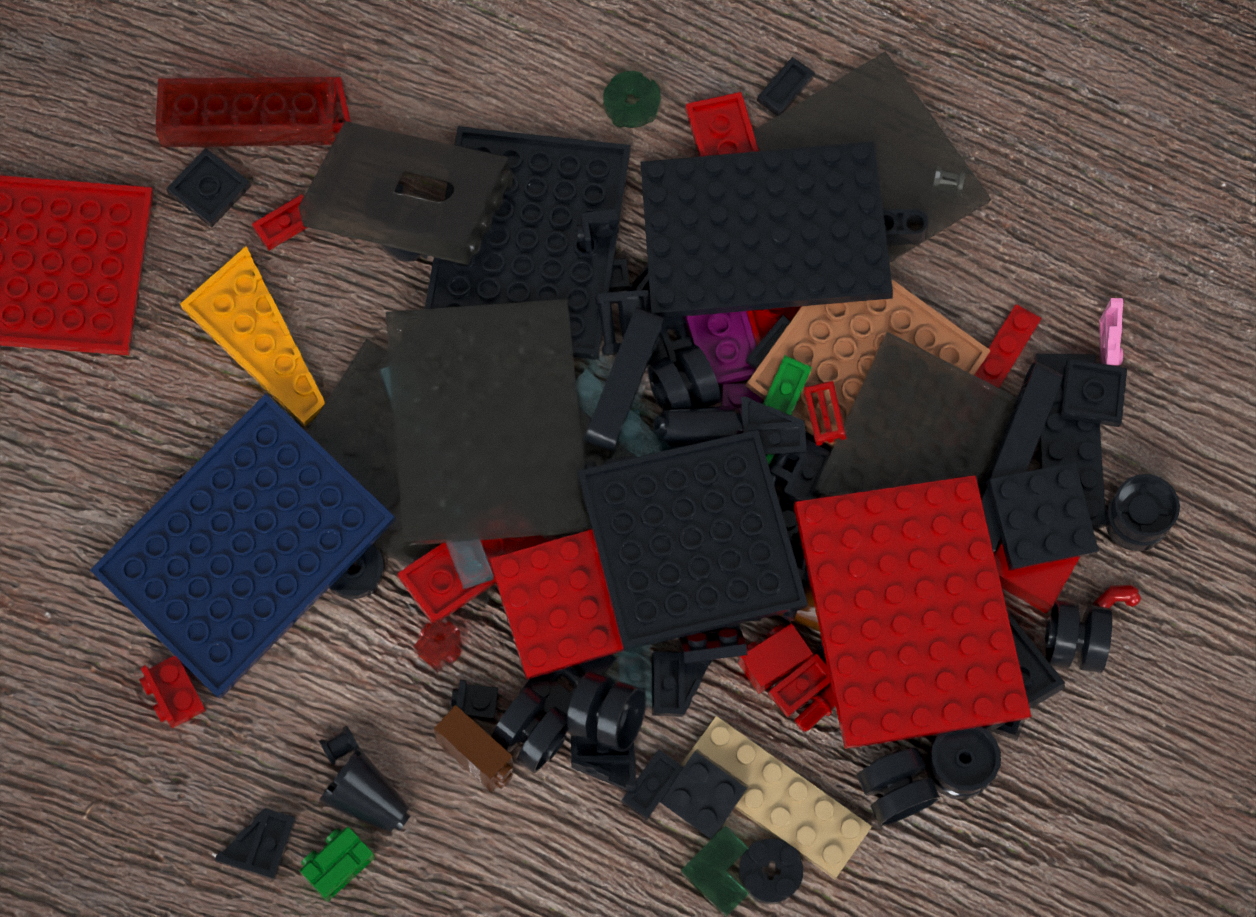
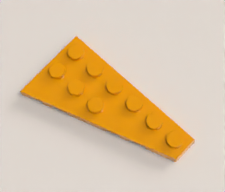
[180,246,326,427]

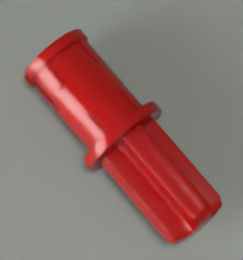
[795,685,835,732]

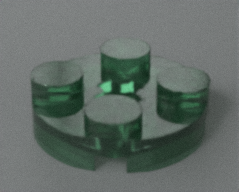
[603,71,661,128]

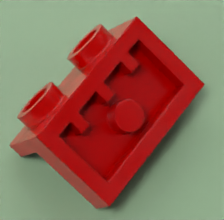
[139,655,206,728]

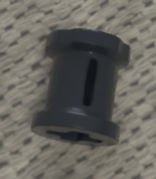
[319,725,360,766]

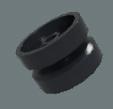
[926,727,1001,800]

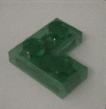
[680,825,749,917]

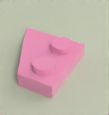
[1099,298,1123,366]

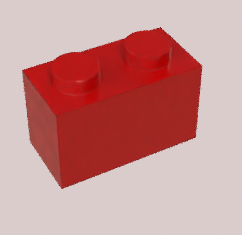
[738,623,813,694]

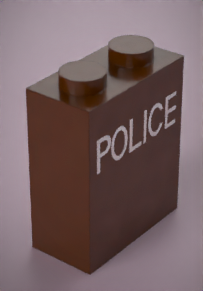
[434,705,513,792]

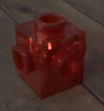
[413,619,463,673]

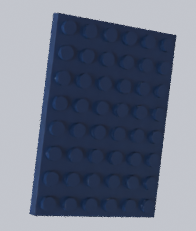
[90,394,396,699]

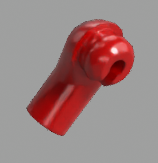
[1093,585,1141,608]

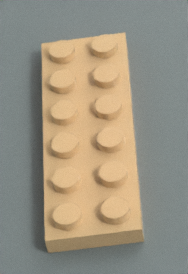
[681,716,872,880]

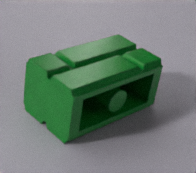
[299,826,375,903]

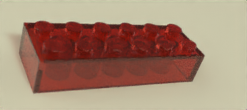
[155,77,338,147]

